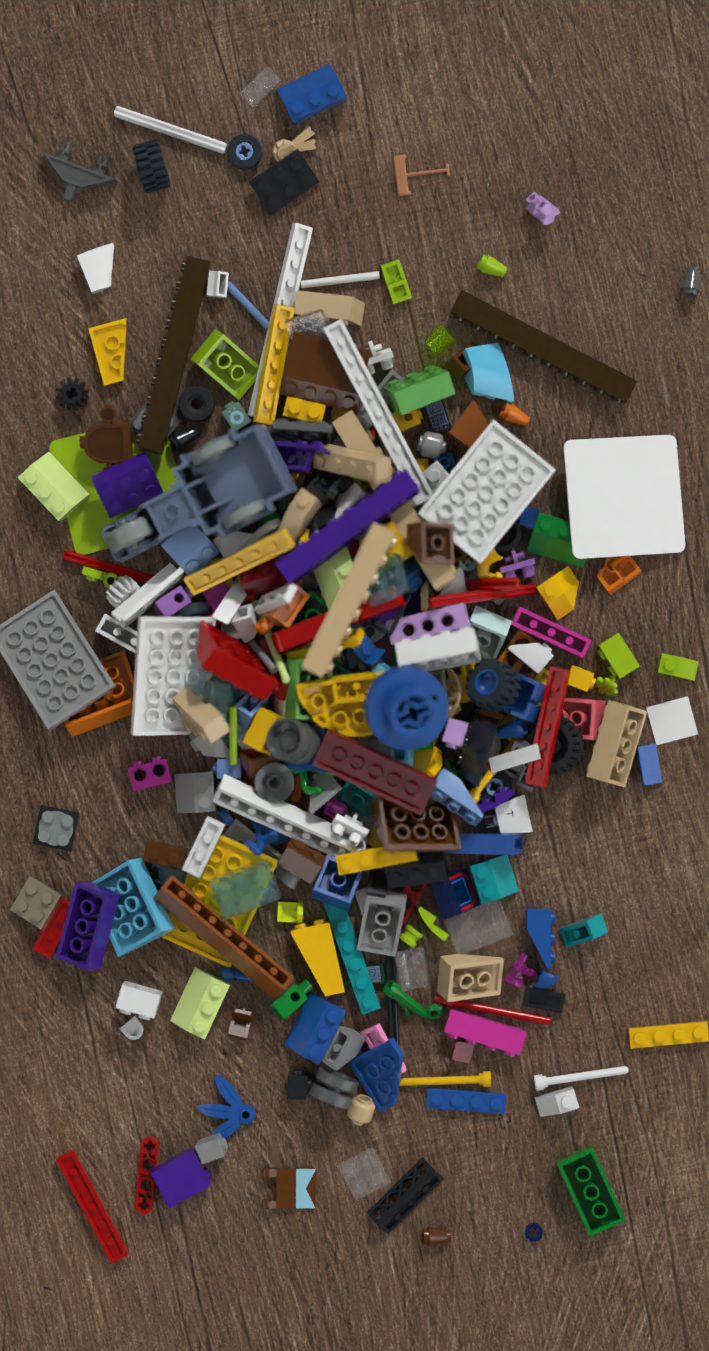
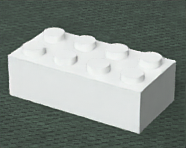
[395,627,482,672]

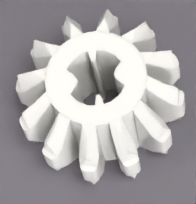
[106,575,140,608]

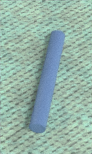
[227,281,269,329]

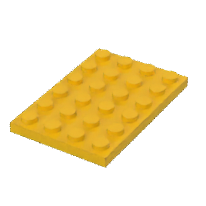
[162,834,278,968]

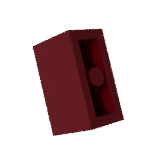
[239,557,285,596]

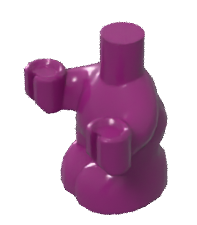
[504,953,537,988]

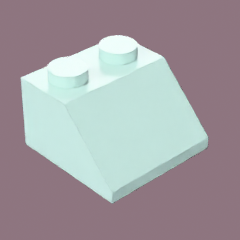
[469,606,512,660]

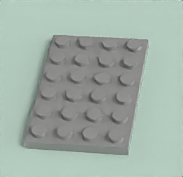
[0,589,116,731]

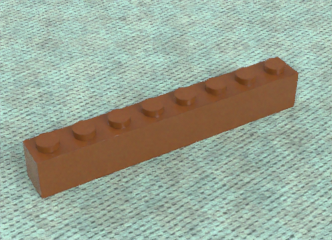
[153,875,294,1000]

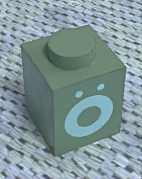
[222,401,252,432]

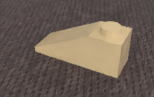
[276,488,322,553]

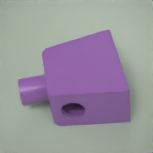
[152,586,193,617]

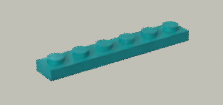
[323,902,381,1015]

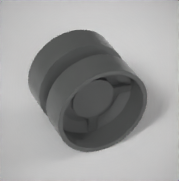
[266,718,320,765]

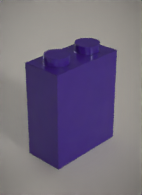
[149,1147,212,1208]

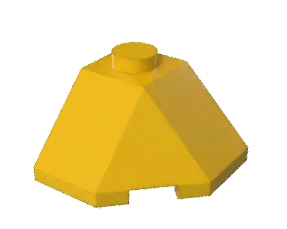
[536,566,579,621]

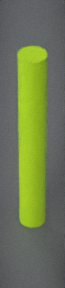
[229,706,237,765]

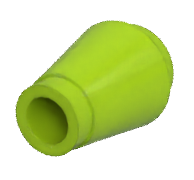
[476,254,507,278]

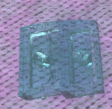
[368,553,409,606]

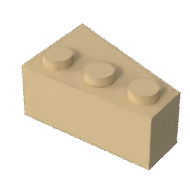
[294,290,365,326]
[172,685,231,744]

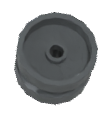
[309,1066,359,1109]

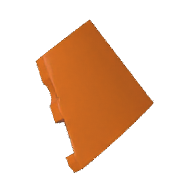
[597,556,642,595]

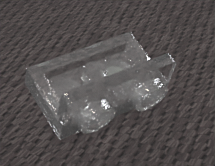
[396,947,430,992]

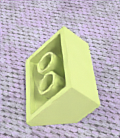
[18,452,90,522]
[314,547,353,610]
[170,967,231,1039]

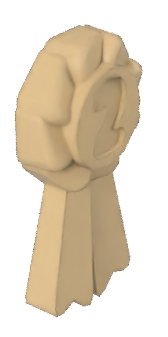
[272,126,316,162]

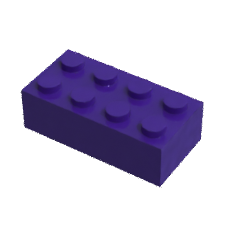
[56,881,120,971]

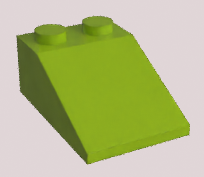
[190,329,259,400]

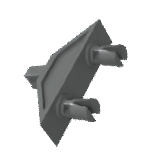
[42,139,117,202]

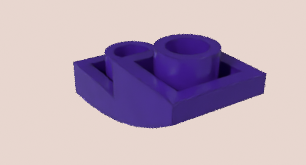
[477,786,514,812]

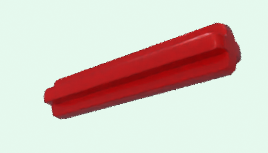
[465,577,520,590]

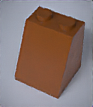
[448,400,489,450]

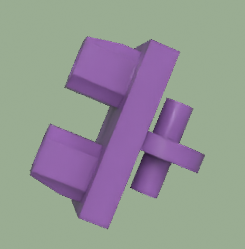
[499,549,535,578]

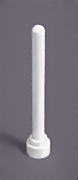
[534,1066,629,1091]

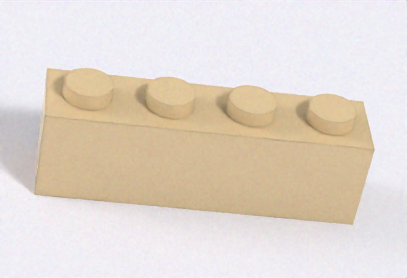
[313,444,391,482]

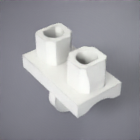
[366,341,394,375]
[330,812,369,848]

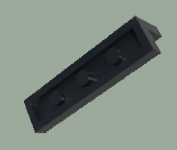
[367,1157,444,1234]

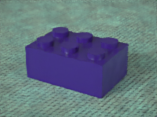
[91,452,164,518]

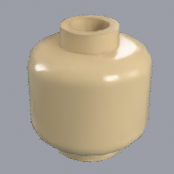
[347,1094,375,1126]

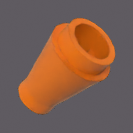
[499,403,530,428]

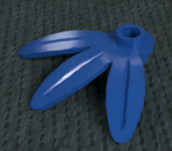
[198,1075,256,1138]

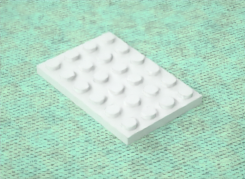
[418,420,556,564]
[130,617,216,736]

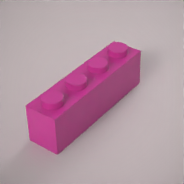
[511,607,592,658]
[444,1008,527,1057]

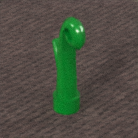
[383,980,444,1020]

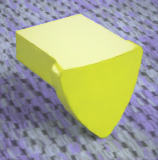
[277,900,303,924]

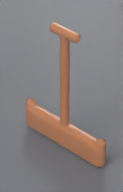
[393,154,450,196]

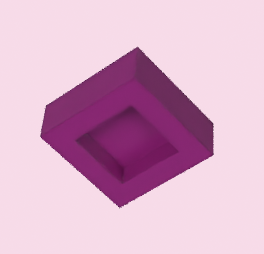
[324,797,348,820]

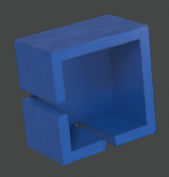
[502,674,546,723]

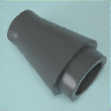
[680,267,700,298]

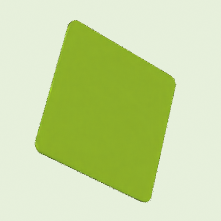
[49,431,178,555]

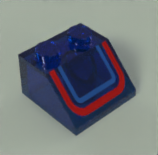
[430,867,480,920]

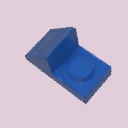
[349,635,386,672]

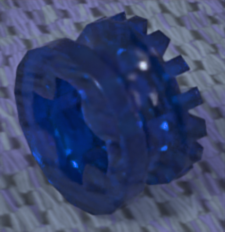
[525,1223,543,1242]

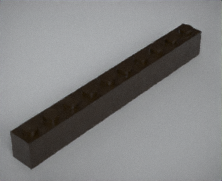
[136,256,211,455]
[450,290,637,405]

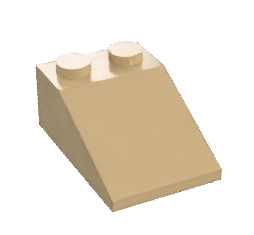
[437,954,504,1002]

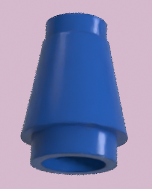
[497,718,528,739]

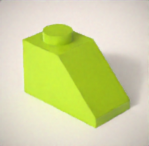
[656,653,699,681]

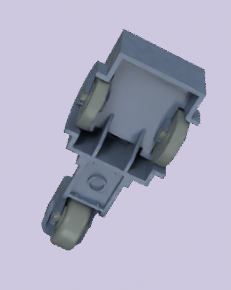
[102,425,299,562]

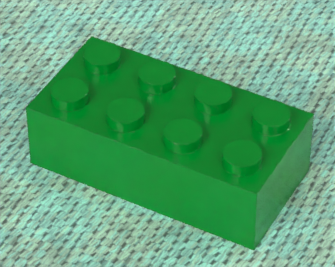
[555,1144,626,1236]

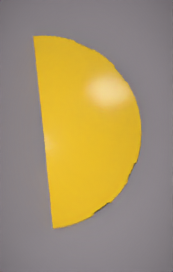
[296,671,385,737]

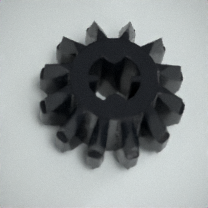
[56,377,89,411]

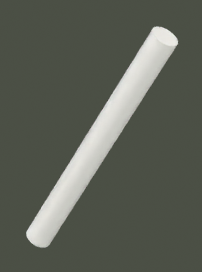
[301,271,380,289]

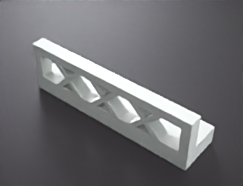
[111,563,184,629]

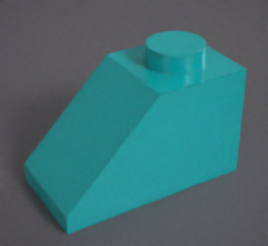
[559,913,608,947]

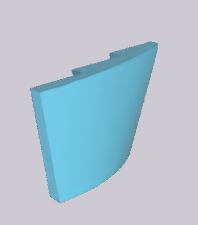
[462,343,514,404]

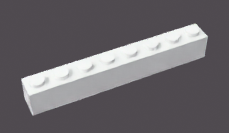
[212,774,368,858]

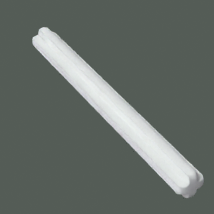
[114,106,227,154]

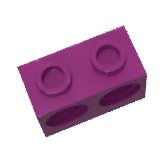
[128,756,173,791]

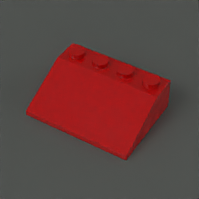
[197,620,278,701]

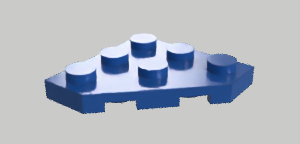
[348,1037,404,1112]

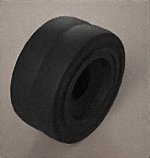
[179,386,215,422]

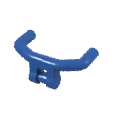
[245,819,279,856]

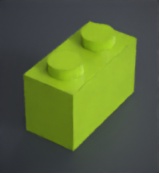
[597,633,640,679]

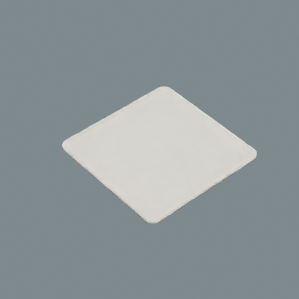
[563,435,685,559]

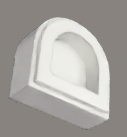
[120,1016,144,1040]

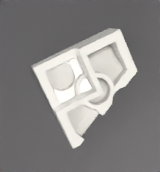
[77,243,114,294]

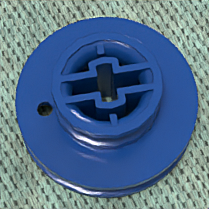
[364,665,449,750]

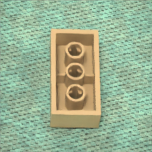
[586,700,647,787]

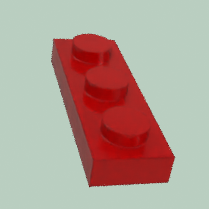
[32,897,70,959]

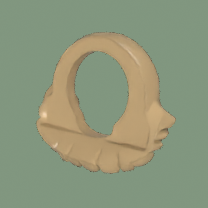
[420,581,436,612]

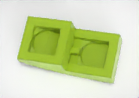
[380,259,412,304]
[418,905,449,941]

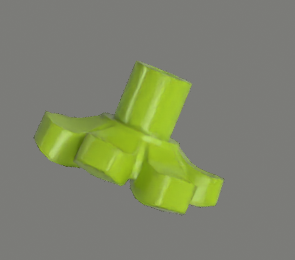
[595,675,618,696]

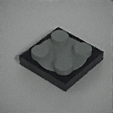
[33,805,80,852]

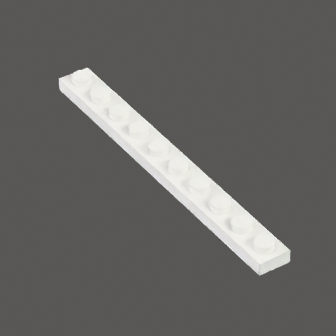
[248,223,313,417]
[323,319,433,506]

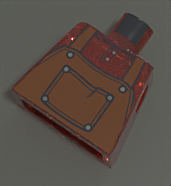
[239,748,281,788]

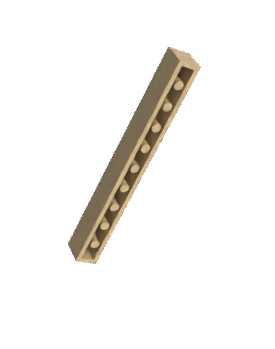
[332,410,458,592]

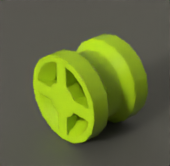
[399,924,424,948]

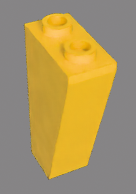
[291,919,345,996]

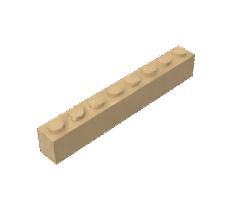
[301,522,397,677]

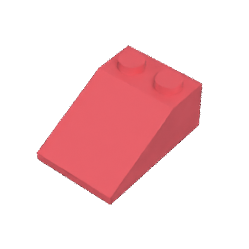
[561,698,606,740]

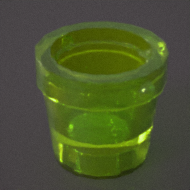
[424,323,456,355]

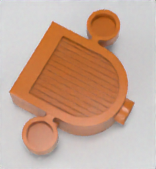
[254,579,310,635]

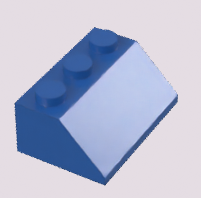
[276,64,347,125]
[284,991,346,1064]

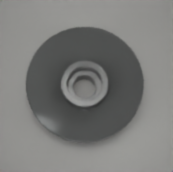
[254,763,294,803]

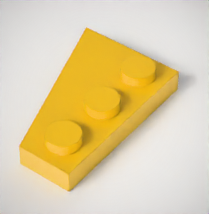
[88,318,127,386]

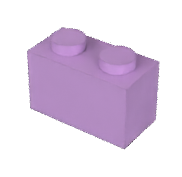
[442,718,469,750]

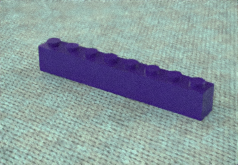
[276,469,421,585]

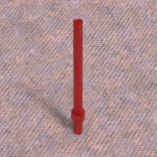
[433,995,551,1025]

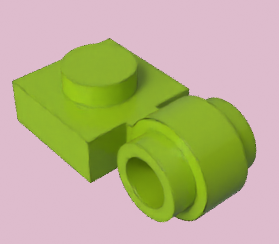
[81,566,119,588]

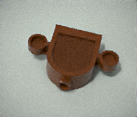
[80,405,133,470]

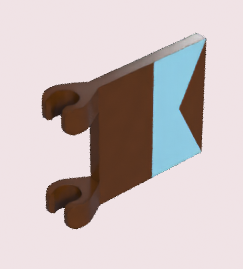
[262,1168,316,1209]

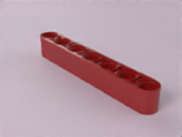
[271,585,406,654]

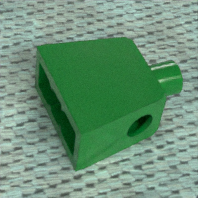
[268,979,313,1019]

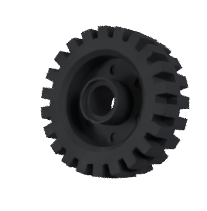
[525,717,584,775]

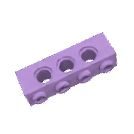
[386,603,471,646]

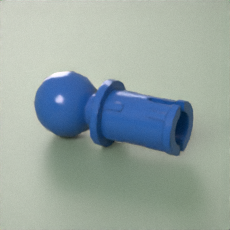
[220,966,253,983]

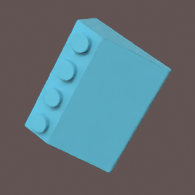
[92,858,175,957]

